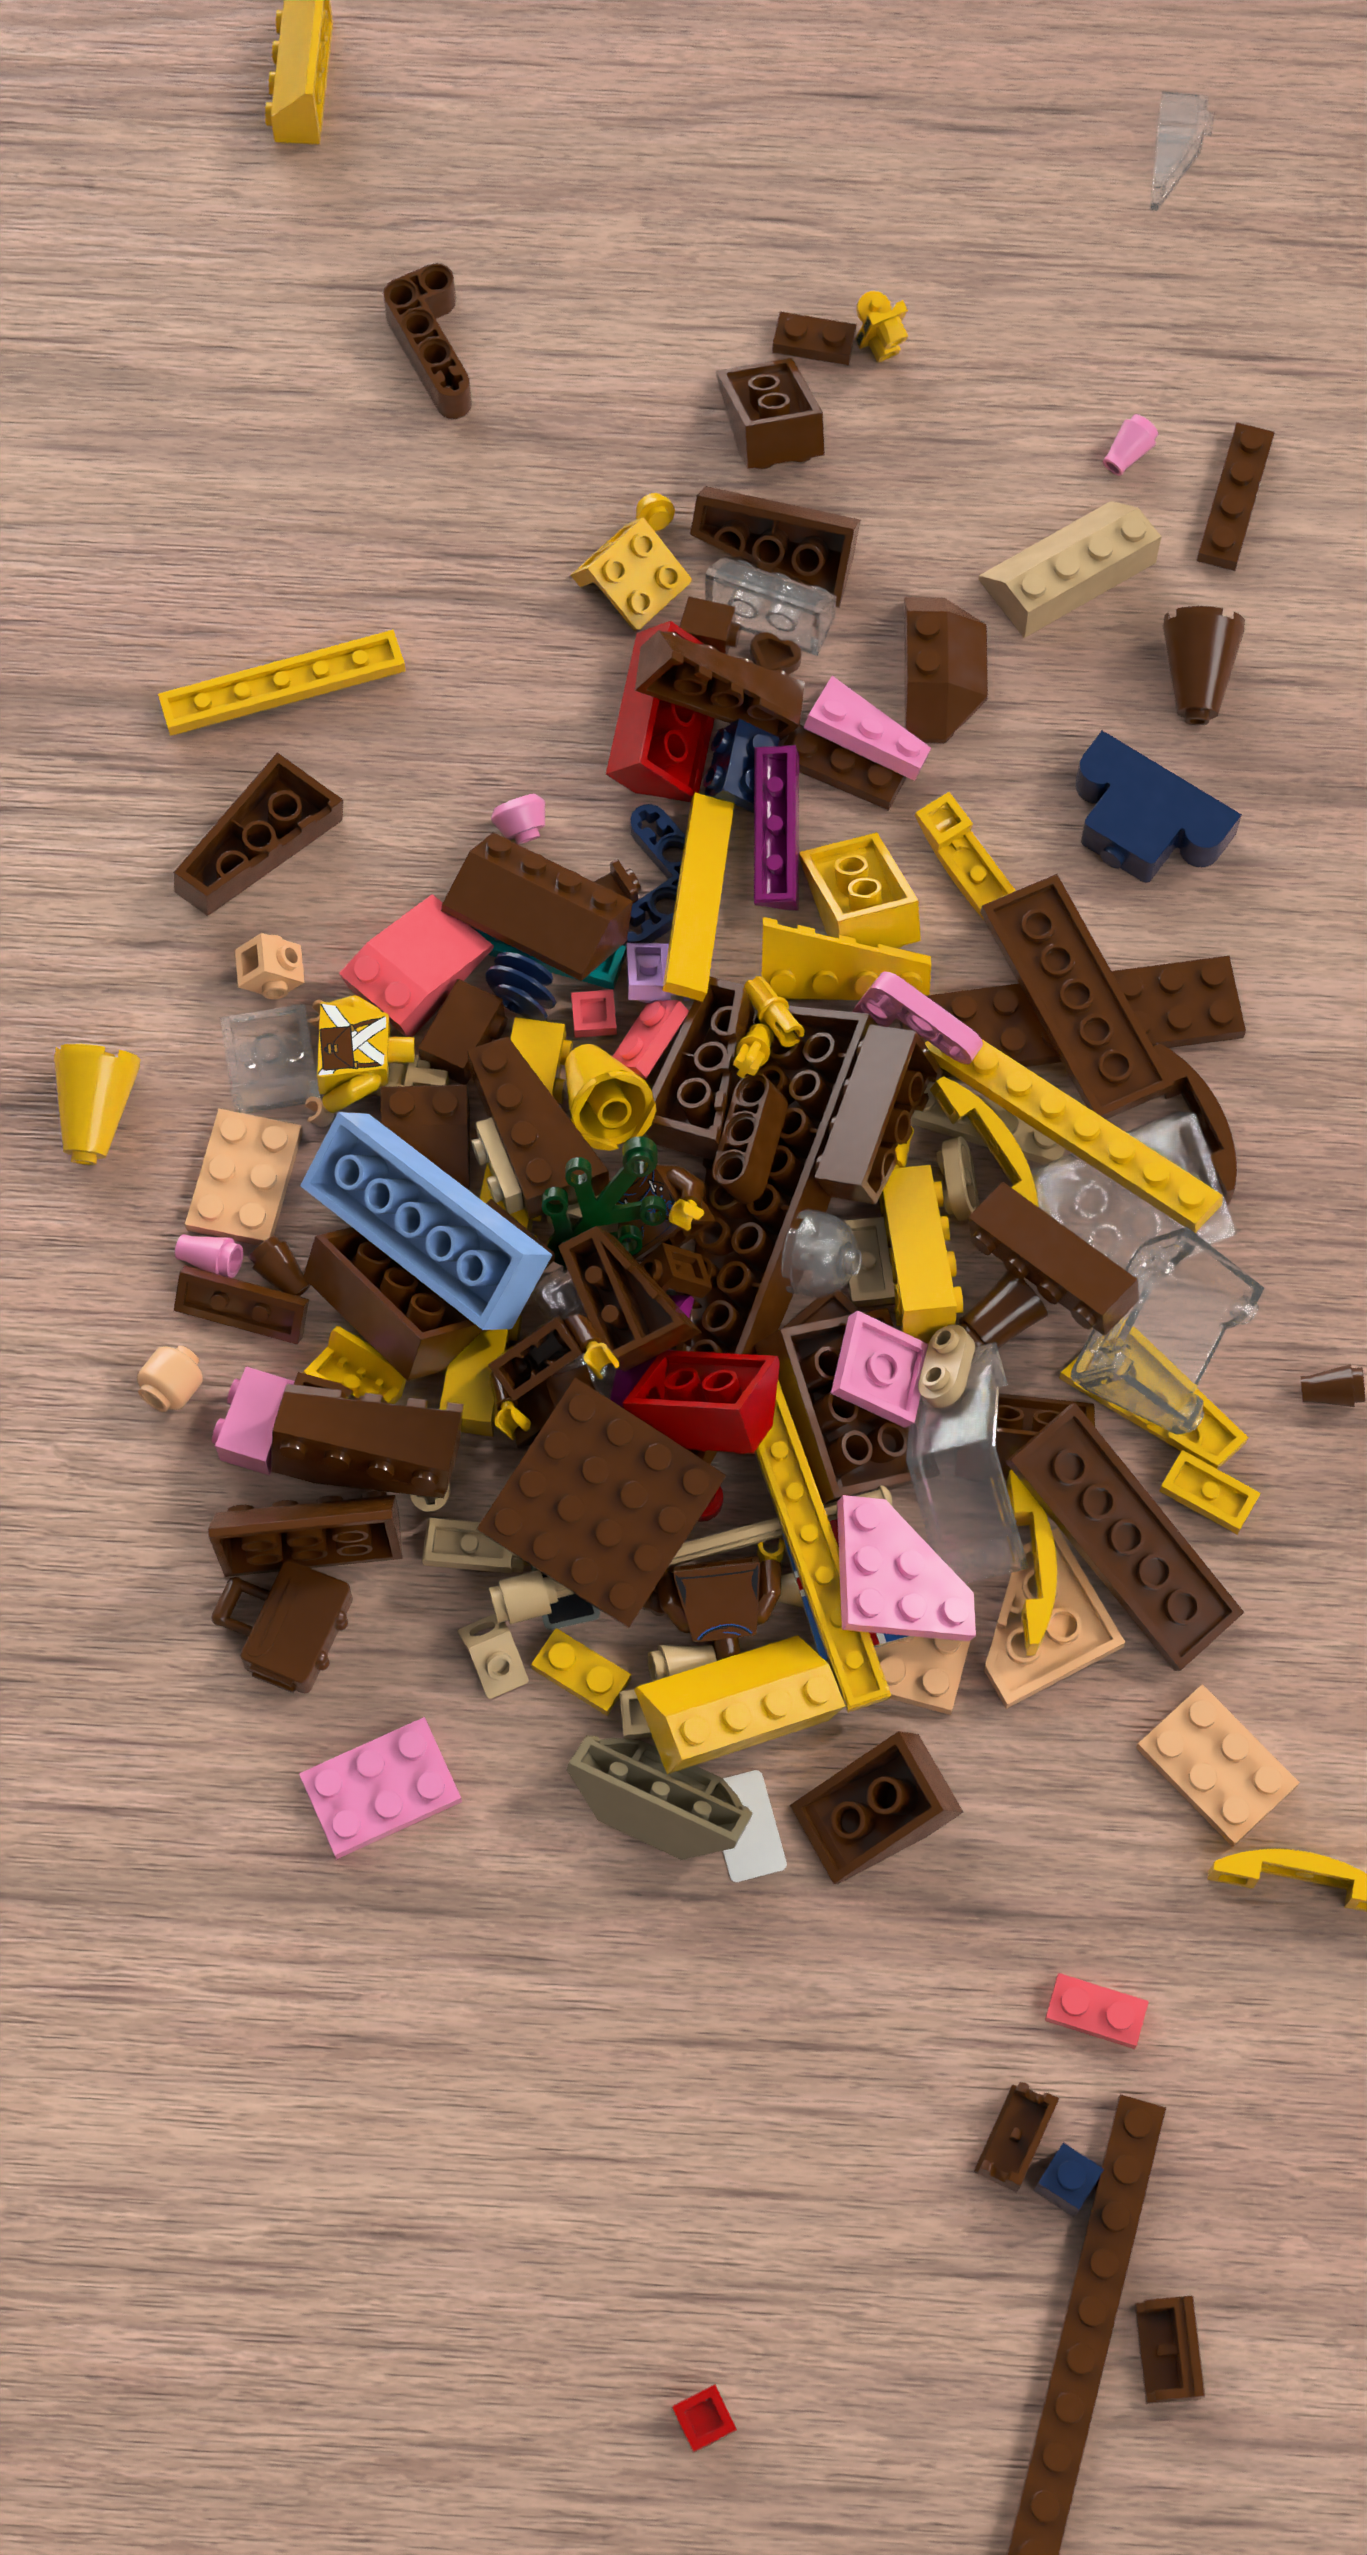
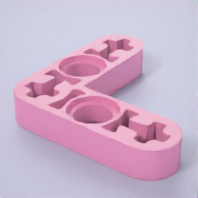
[852,971,983,1064]

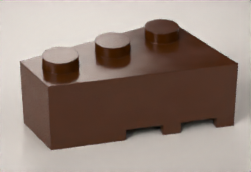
[558,1226,702,1372]

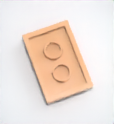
[185,1109,303,1246]
[826,1637,970,1715]
[1136,1684,1300,1847]

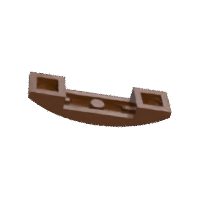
[1153,1043,1237,1208]

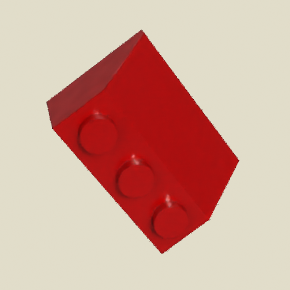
[623,1350,780,1454]

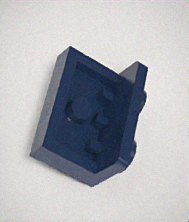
[703,719,780,813]

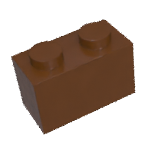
[418,979,508,1085]

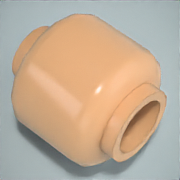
[137,1346,203,1412]

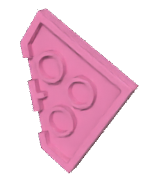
[837,1495,976,1641]

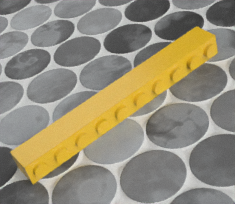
[439,1017,573,1437]

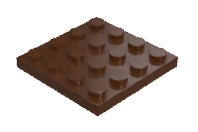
[476,1377,727,1628]

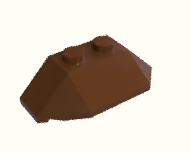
[904,597,988,743]

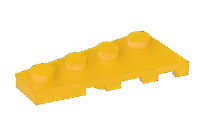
[761,917,931,1000]
[1059,1318,1249,1469]

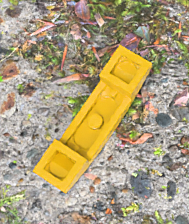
[914,792,1016,921]
[930,1076,1039,1207]
[1006,1470,1057,1656]
[1207,1849,1367,1912]

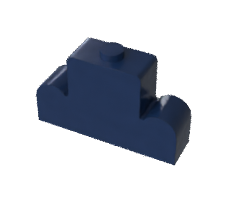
[1076,730,1242,883]

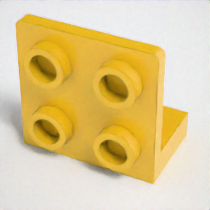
[570,517,692,631]

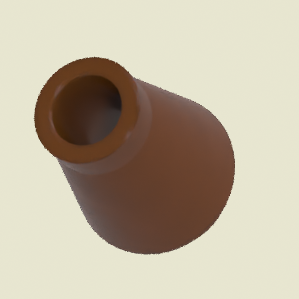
[249,1236,311,1297]
[1301,1364,1365,1407]

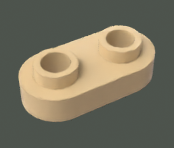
[937,1136,979,1221]
[918,1325,975,1408]

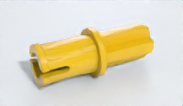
[744,976,805,1047]
[733,1023,774,1078]

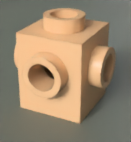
[235,933,304,999]

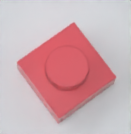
[571,989,617,1038]

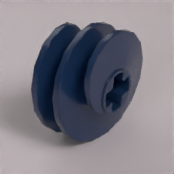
[485,952,557,1021]

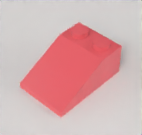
[339,894,494,1037]

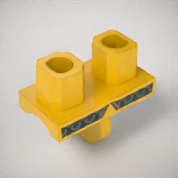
[855,291,908,363]

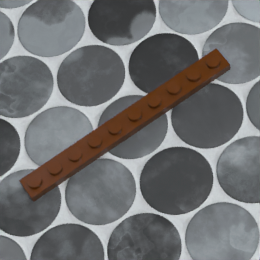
[1006,2094,1166,2555]

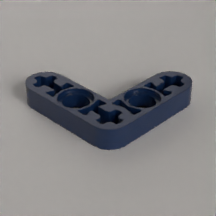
[622,804,686,949]

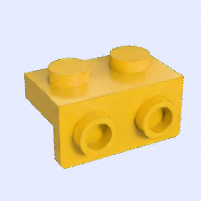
[303,1326,406,1404]

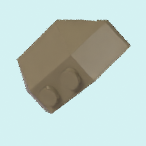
[567,1735,753,1860]

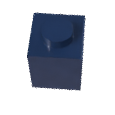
[1033,2142,1104,2217]

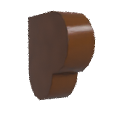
[750,632,802,674]

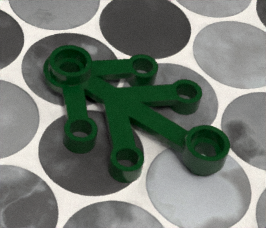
[542,1136,666,1267]

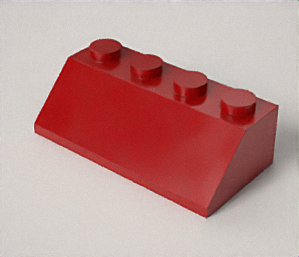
[606,621,715,802]

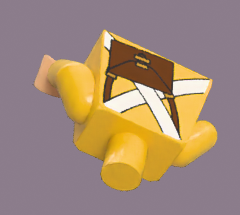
[305,995,415,1127]

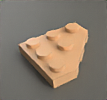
[984,1528,1126,1709]

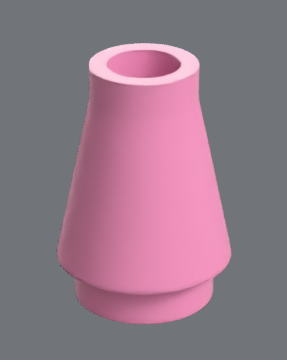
[1103,415,1158,476]
[175,1234,243,1278]

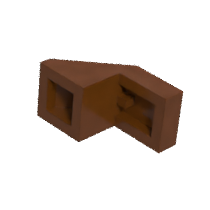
[514,1365,595,1448]

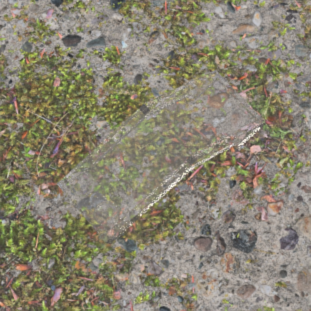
[906,1342,1028,1584]

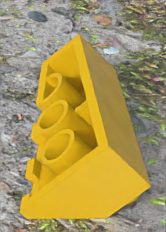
[879,1165,963,1344]

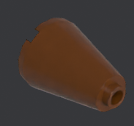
[1163,606,1245,725]

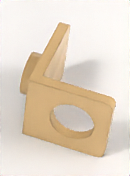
[458,1614,529,1699]

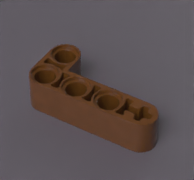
[383,263,472,419]

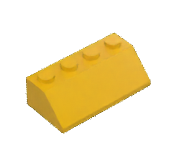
[265,0,333,144]
[634,1635,845,1774]

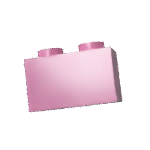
[212,1367,295,1476]

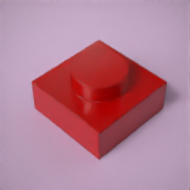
[672,2384,737,2453]

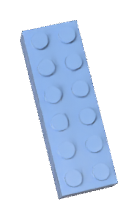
[300,1112,552,1330]

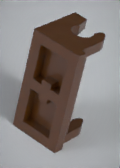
[973,2082,1059,2193]
[1135,2295,1205,2404]

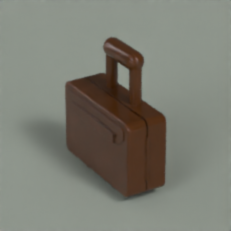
[211,1560,353,1694]

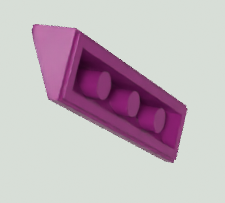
[754,745,799,911]

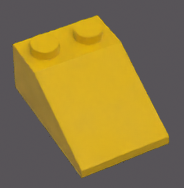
[799,832,921,948]

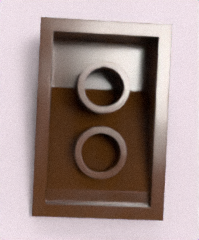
[716,358,825,469]
[381,1085,470,1191]
[790,1731,964,1884]

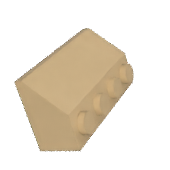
[979,501,1162,638]

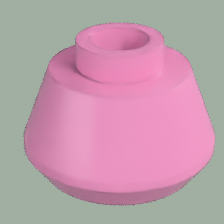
[491,794,545,845]

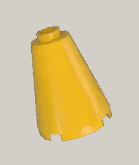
[54,1044,141,1165]
[565,1044,656,1151]

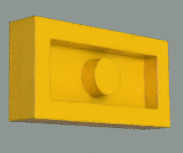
[1159,1450,1261,1535]
[531,1628,632,1716]

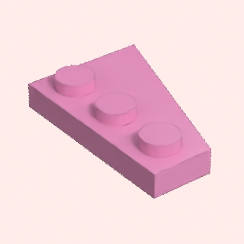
[803,676,931,781]

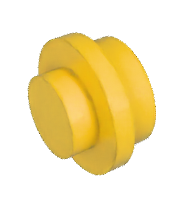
[636,493,675,532]

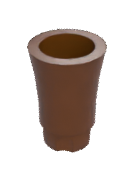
[958,1270,1048,1367]

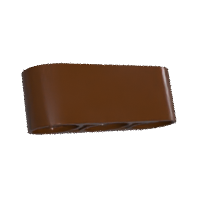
[712,1073,788,1204]

